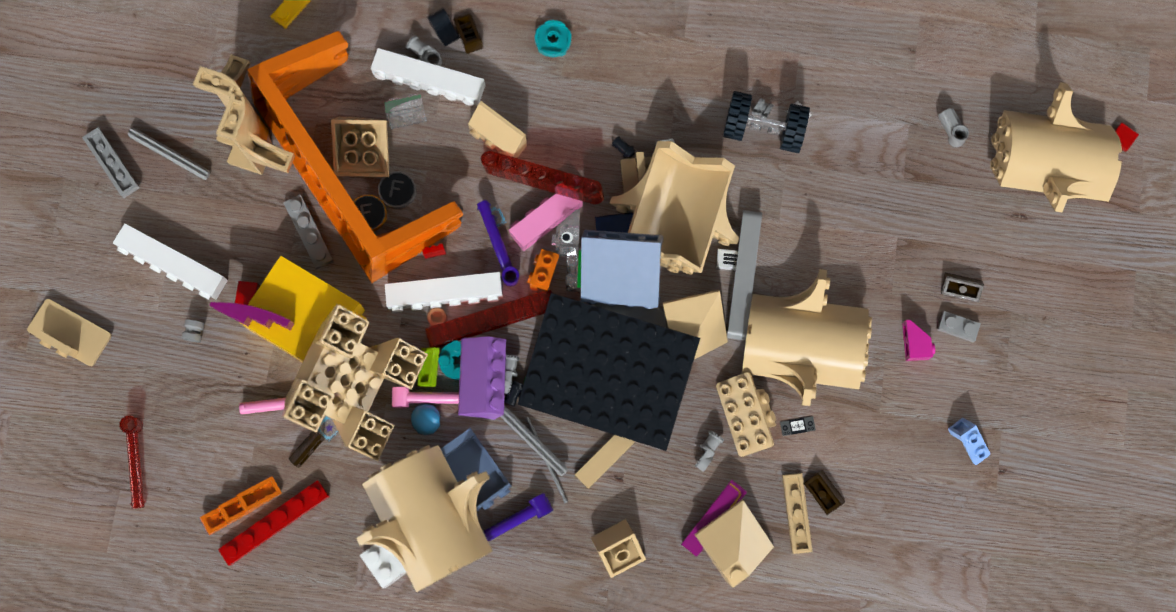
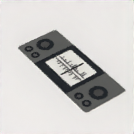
[780,416,816,436]

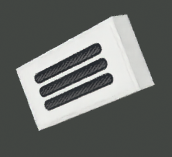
[716,249,738,270]

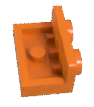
[527,249,559,291]

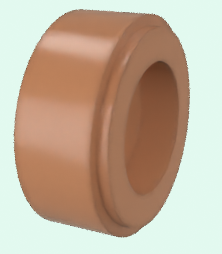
[427,308,447,328]

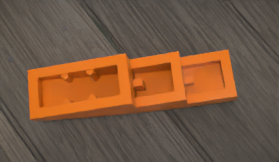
[200,476,282,536]

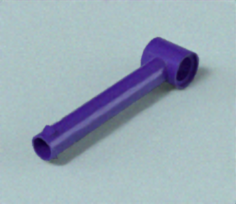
[477,200,519,287]
[483,493,554,542]

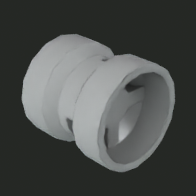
[181,319,205,343]

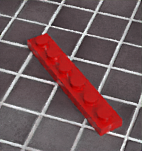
[218,480,330,566]

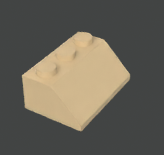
[468,101,527,163]

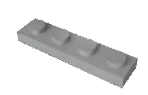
[82,127,140,198]
[283,194,334,269]

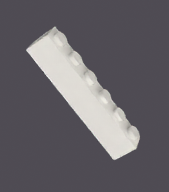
[371,48,485,106]
[113,224,228,300]
[385,272,503,312]

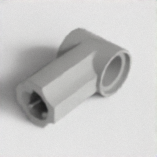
[938,108,969,147]

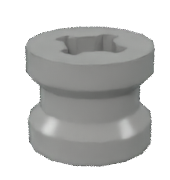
[751,98,774,120]

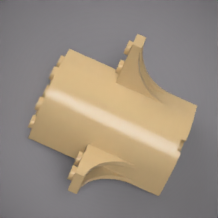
[193,55,295,175]
[990,82,1122,212]
[610,141,740,275]
[742,269,872,406]
[356,445,493,592]

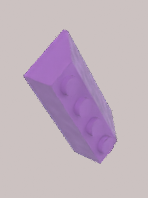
[458,336,506,420]

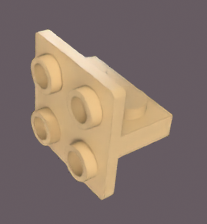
[620,152,652,193]

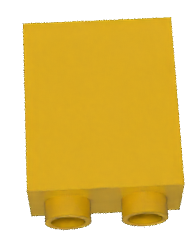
[239,256,367,362]

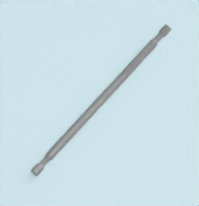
[525,417,568,503]

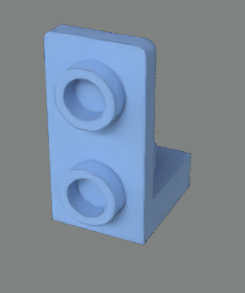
[948,418,990,465]

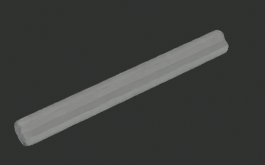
[128,127,210,180]
[500,406,568,476]

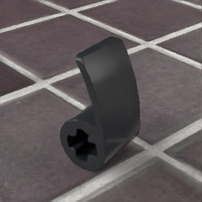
[427,8,460,47]

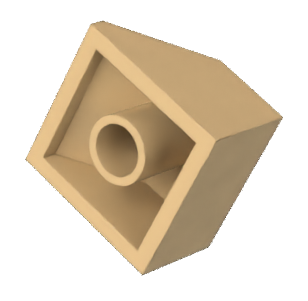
[590,519,646,578]

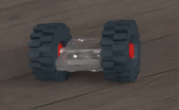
[723,91,810,154]

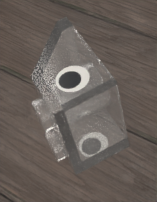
[552,210,580,257]

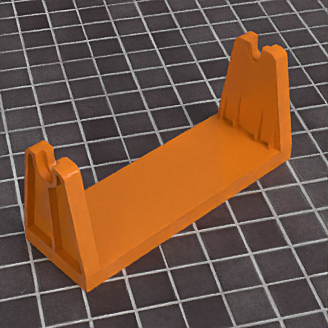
[247,31,463,283]

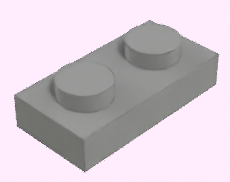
[937,311,981,342]

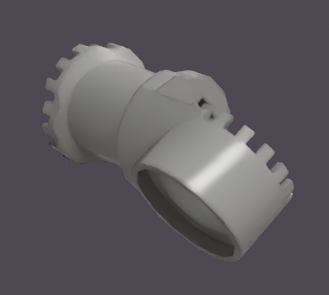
[406,35,442,66]
[504,355,520,394]
[695,430,724,472]

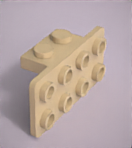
[27,299,112,366]
[716,372,776,457]

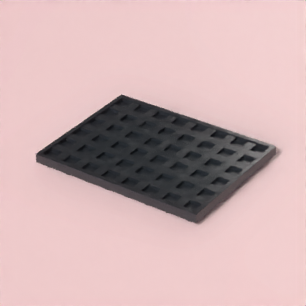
[518,293,701,451]

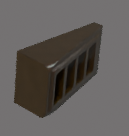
[453,13,483,54]

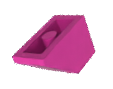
[902,320,935,361]

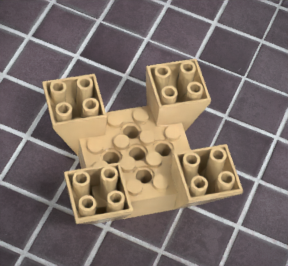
[282,305,428,461]

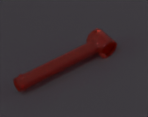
[119,415,146,509]

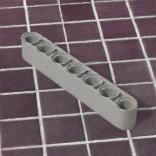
[727,210,762,341]

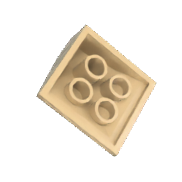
[331,117,389,177]
[662,290,728,359]
[694,500,774,588]

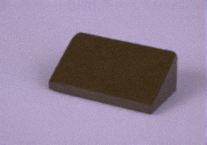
[941,272,984,302]
[289,431,324,468]
[804,470,845,515]

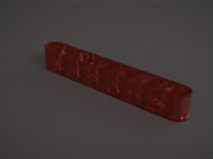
[481,151,604,205]
[425,290,552,348]

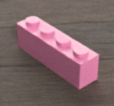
[509,184,583,251]

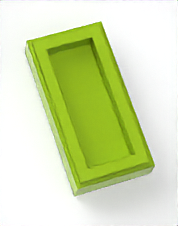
[417,347,440,387]

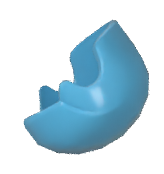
[411,404,440,435]

